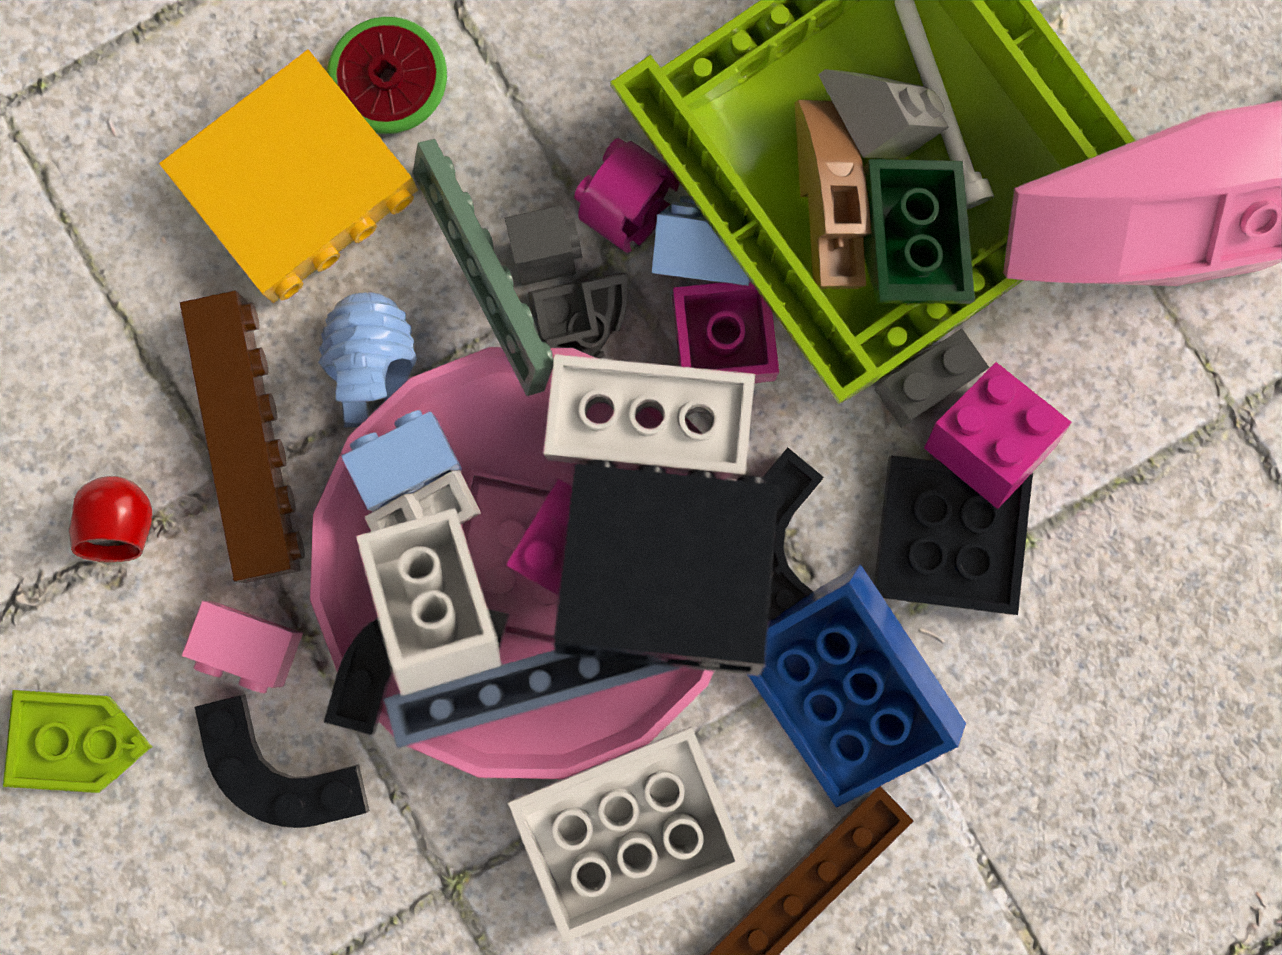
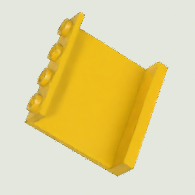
[159,49,418,303]

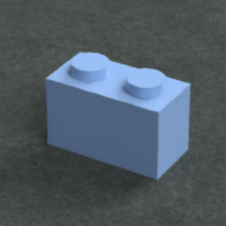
[341,410,463,512]

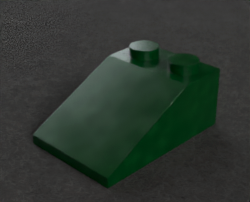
[863,159,975,304]

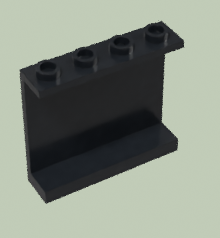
[553,460,778,676]

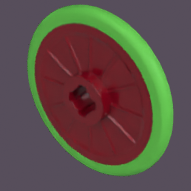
[327,17,447,134]

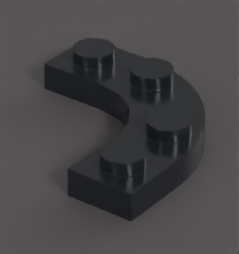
[762,447,824,620]
[324,609,510,735]
[194,694,370,828]

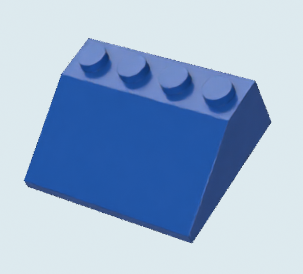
[748,564,966,808]

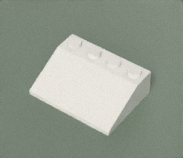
[508,726,748,943]

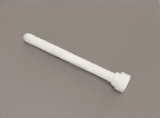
[894,0,994,209]

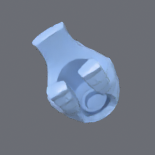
[318,292,417,428]

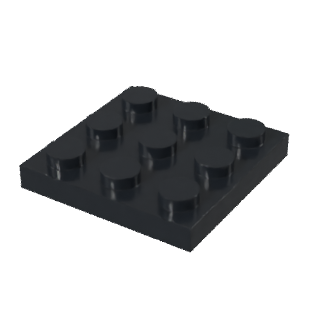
[874,455,1033,615]

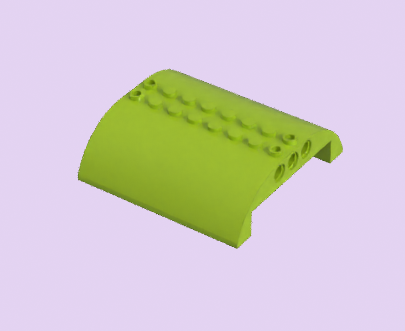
[610,0,1136,404]

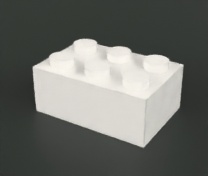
[356,508,502,696]

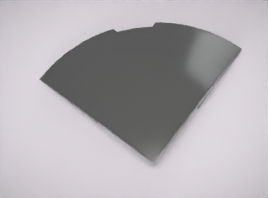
[528,273,627,359]

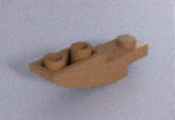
[795,100,871,289]

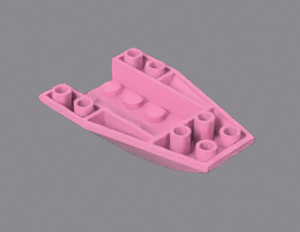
[1003,101,1282,286]

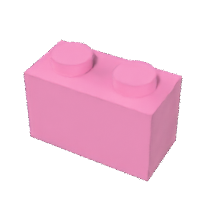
[182,601,303,693]

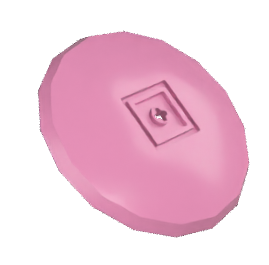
[310,347,725,779]

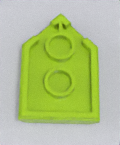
[3,690,153,793]

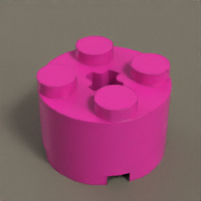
[574,138,680,253]

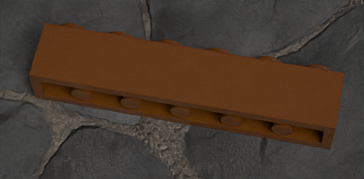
[179,290,305,583]

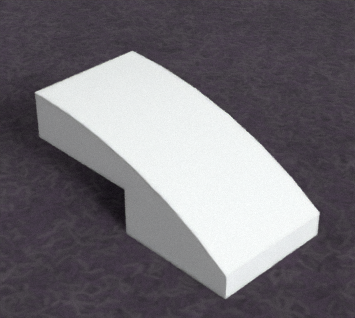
[364,470,481,532]

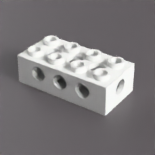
[544,354,755,479]

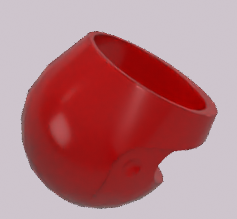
[69,476,152,562]

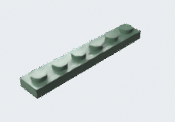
[412,139,554,396]

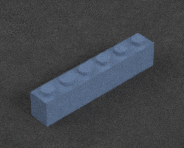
[384,650,680,748]

